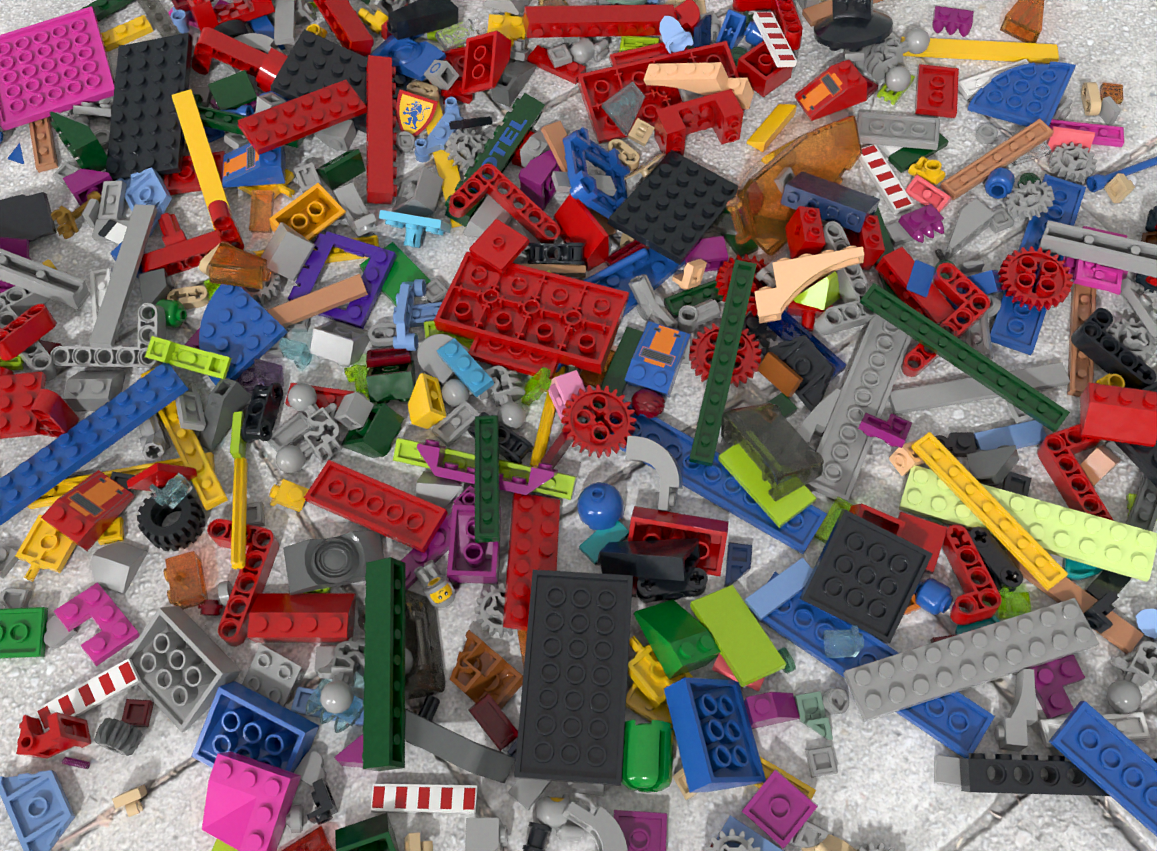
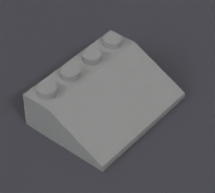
[122,606,242,732]

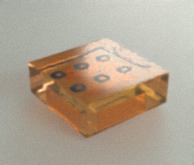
[1100,83,1123,104]

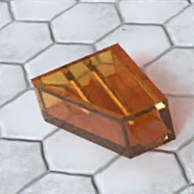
[1000,0,1045,43]
[209,243,271,289]

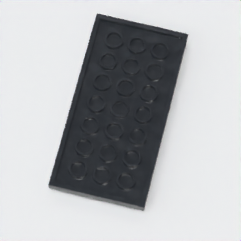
[106,33,193,181]
[514,569,633,786]

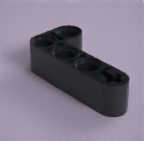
[1071,308,1156,390]

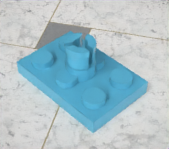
[379,210,451,248]

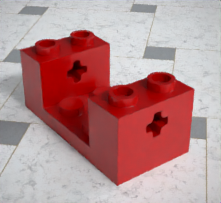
[186,0,275,32]
[654,89,744,158]
[785,206,885,270]

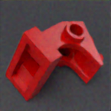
[16,712,91,759]

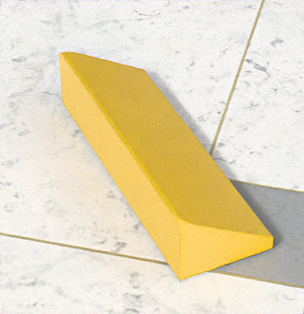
[746,104,797,152]

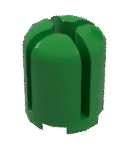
[621,720,673,793]

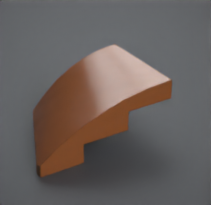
[449,630,523,710]

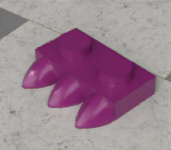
[932,6,974,37]
[898,204,944,243]

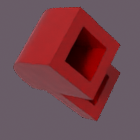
[675,0,701,39]
[256,47,288,92]

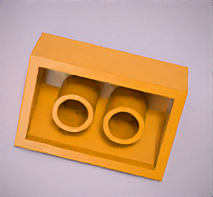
[269,183,346,241]

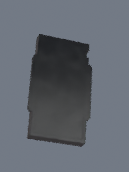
[0,192,57,242]

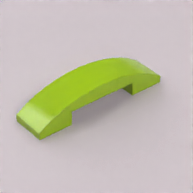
[145,336,232,380]

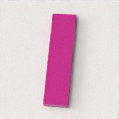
[1049,119,1124,147]

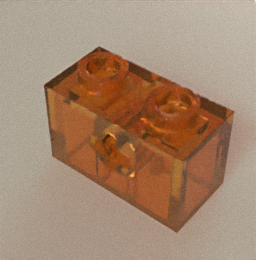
[163,551,208,610]

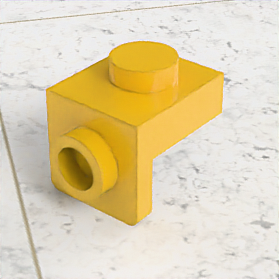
[269,479,309,512]

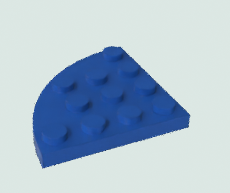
[968,62,1076,127]
[199,276,288,385]

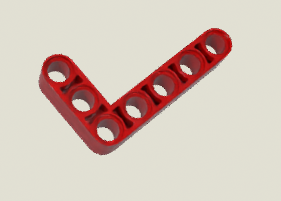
[732,0,803,51]
[191,27,267,78]
[449,164,560,244]
[140,200,244,276]
[901,263,990,377]
[0,304,57,361]
[30,389,79,438]
[1037,424,1114,521]
[207,519,280,647]

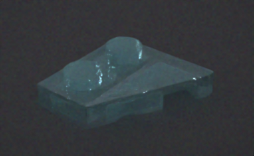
[602,82,645,136]

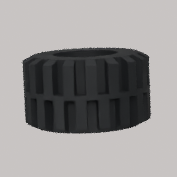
[137,486,205,552]

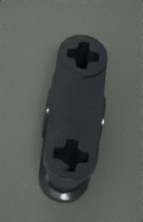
[528,242,586,265]
[241,383,283,443]
[467,412,534,464]
[969,527,1023,595]
[637,568,708,603]

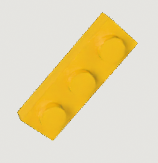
[101,15,154,53]

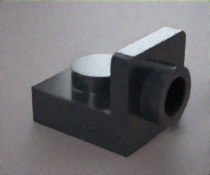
[1083,590,1119,634]
[307,778,338,825]

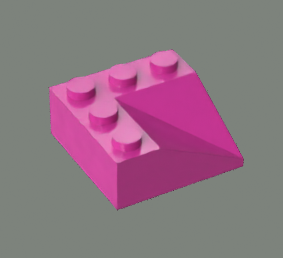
[202,751,301,851]

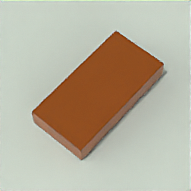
[758,352,803,397]

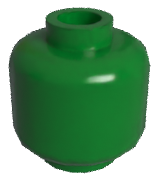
[152,299,187,328]

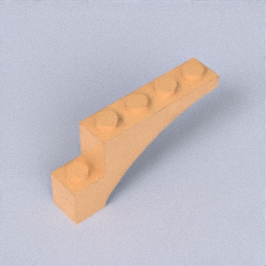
[644,62,754,109]
[755,246,864,323]

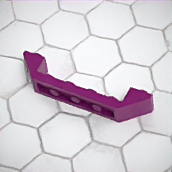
[417,439,558,495]
[365,485,475,591]

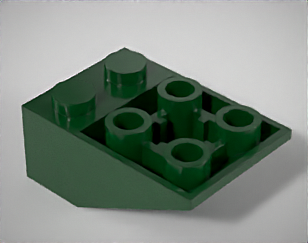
[49,112,108,171]

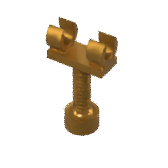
[51,190,101,239]

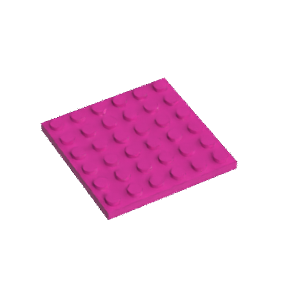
[0,6,115,131]

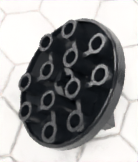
[814,0,893,52]

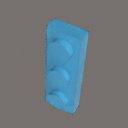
[436,338,494,397]

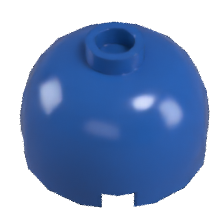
[577,482,625,530]

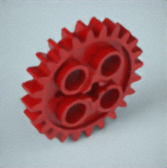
[998,246,1073,311]
[715,254,769,316]
[689,323,761,388]
[561,384,636,458]

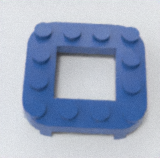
[563,127,630,219]

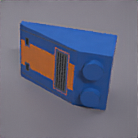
[222,143,286,188]
[625,321,691,398]

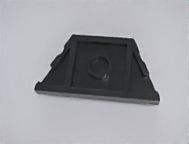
[761,335,835,412]

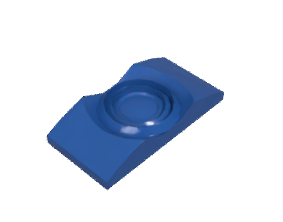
[367,35,446,81]

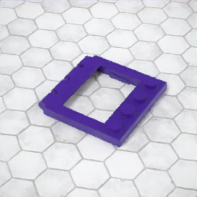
[287,231,397,329]

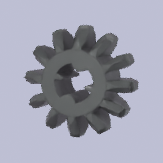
[94,718,143,756]

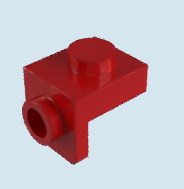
[441,80,473,104]

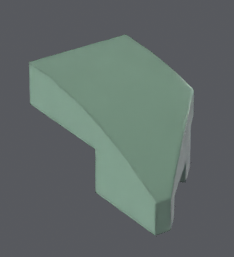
[794,691,833,740]

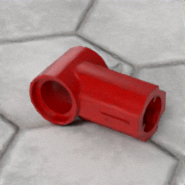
[158,213,187,247]

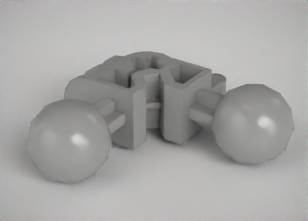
[864,29,930,92]
[441,366,526,430]
[276,383,342,473]
[318,637,413,714]
[1106,637,1157,713]

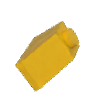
[408,373,447,429]

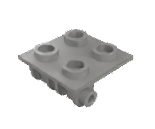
[242,643,305,707]

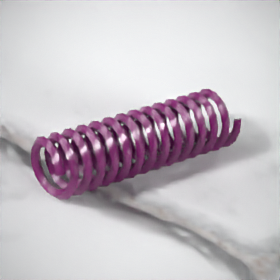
[62,757,90,769]

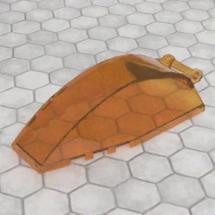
[726,116,862,256]

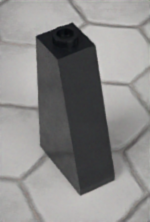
[387,0,458,40]
[598,538,700,581]

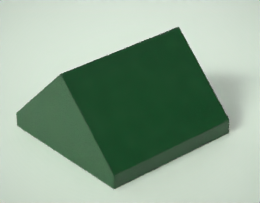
[207,70,257,110]
[316,149,366,190]

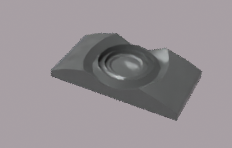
[283,530,384,595]

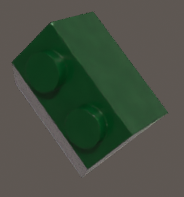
[366,360,416,404]
[341,403,404,458]
[335,812,399,851]

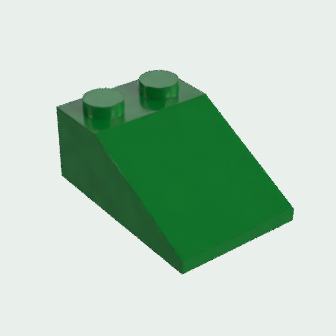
[633,599,721,679]

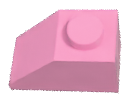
[545,370,586,425]

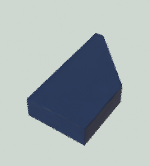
[693,15,712,48]
[724,542,752,587]

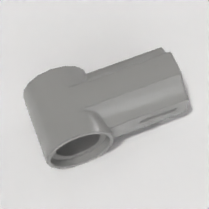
[677,299,721,333]

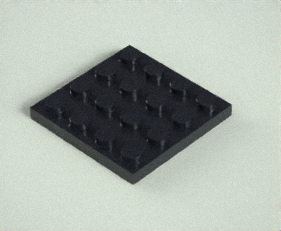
[799,509,933,643]

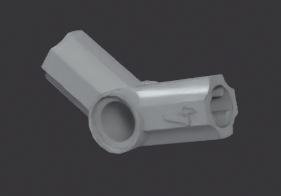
[628,274,678,329]
[139,413,170,462]

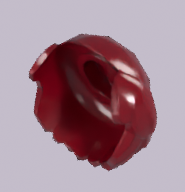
[631,388,665,418]

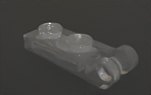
[435,16,487,52]

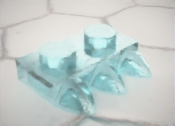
[306,678,364,733]

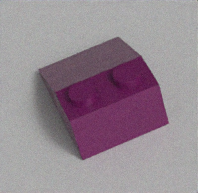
[519,149,562,211]
[447,505,501,584]

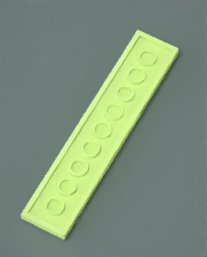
[899,466,1157,582]

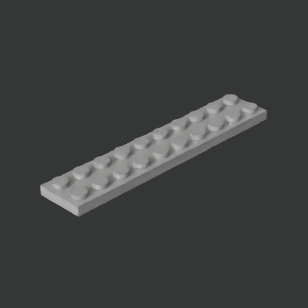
[803,315,912,504]
[843,598,1100,722]

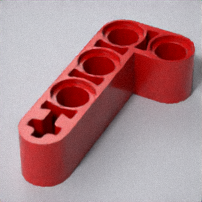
[942,525,1002,625]

